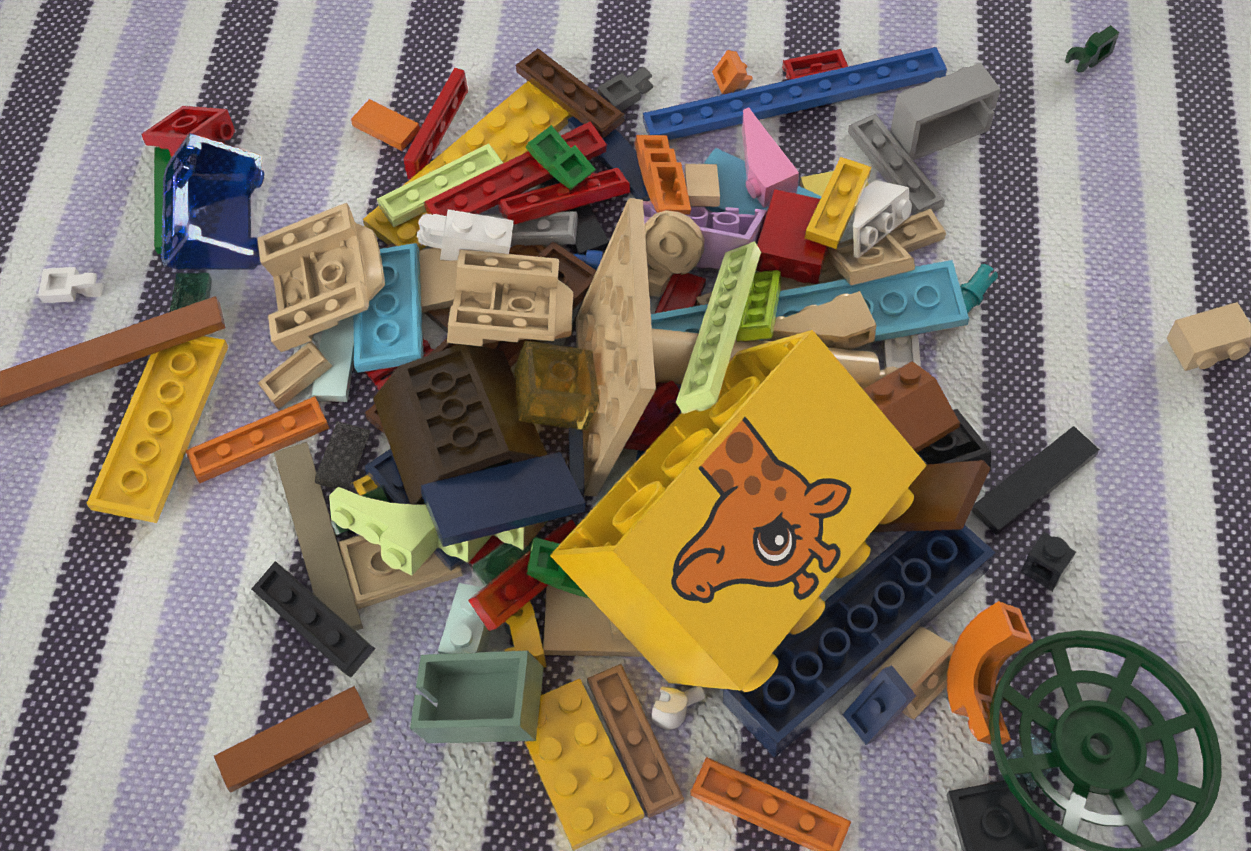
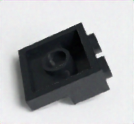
[917,409,991,472]

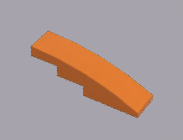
[635,135,691,215]

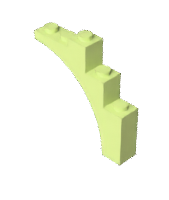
[329,487,548,576]

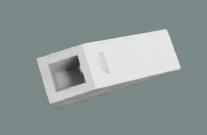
[853,180,912,258]

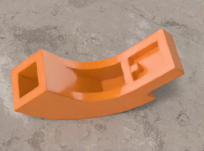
[947,601,1033,745]

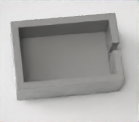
[890,63,1001,160]

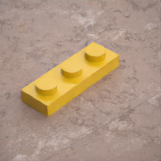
[805,157,872,249]

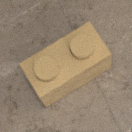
[1166,302,1251,371]

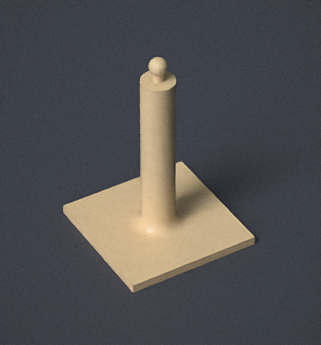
[576,198,899,496]

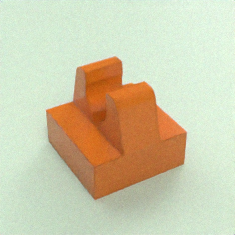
[712,50,753,94]

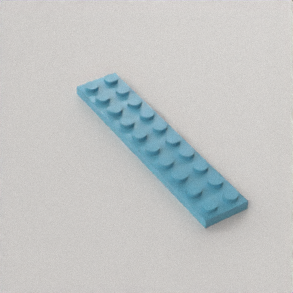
[651,260,969,342]

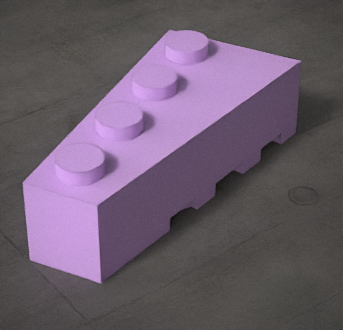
[643,201,767,269]

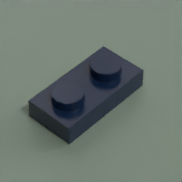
[842,665,916,745]

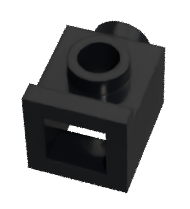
[1021,532,1076,592]

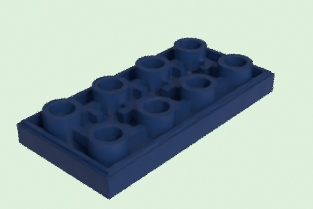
[421,452,586,547]

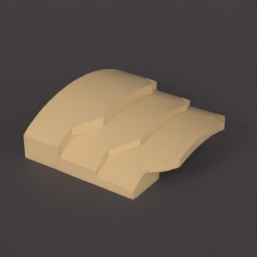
[257,203,385,352]
[447,249,573,346]

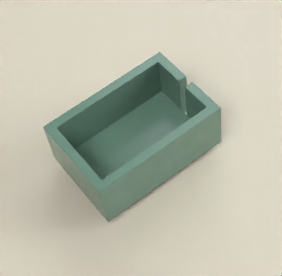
[410,651,544,743]

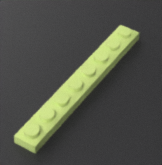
[676,241,761,414]

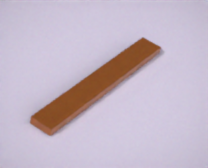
[0,296,226,407]

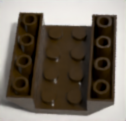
[373,344,547,505]

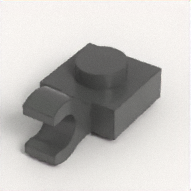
[597,67,653,111]

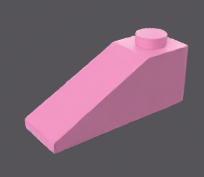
[742,107,799,208]

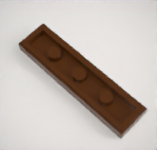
[516,48,625,138]

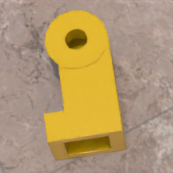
[503,601,547,668]

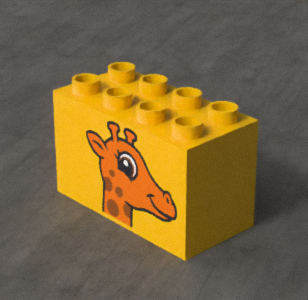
[550,330,926,692]

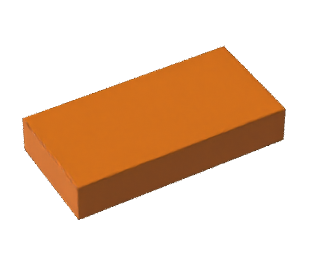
[351,99,420,151]

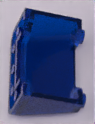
[162,133,265,270]

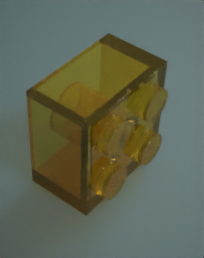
[514,341,599,430]

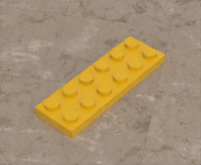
[87,336,228,523]

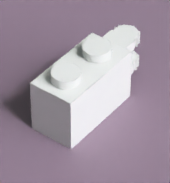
[417,209,514,261]

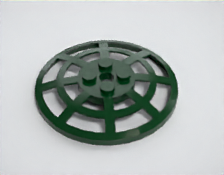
[989,630,1222,851]

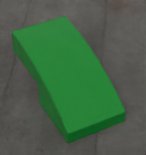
[525,125,596,190]
[527,537,590,599]

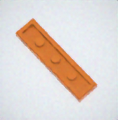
[185,396,329,484]
[690,757,851,851]

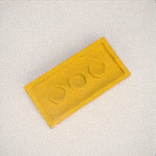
[524,678,644,851]

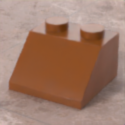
[863,361,960,453]

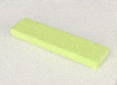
[377,144,503,227]

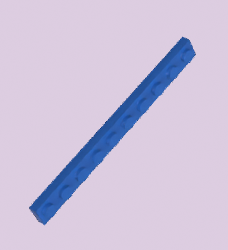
[643,47,947,140]

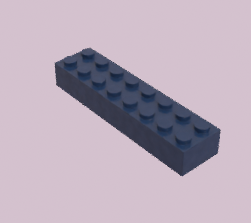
[722,525,995,758]

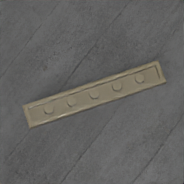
[273,442,364,631]

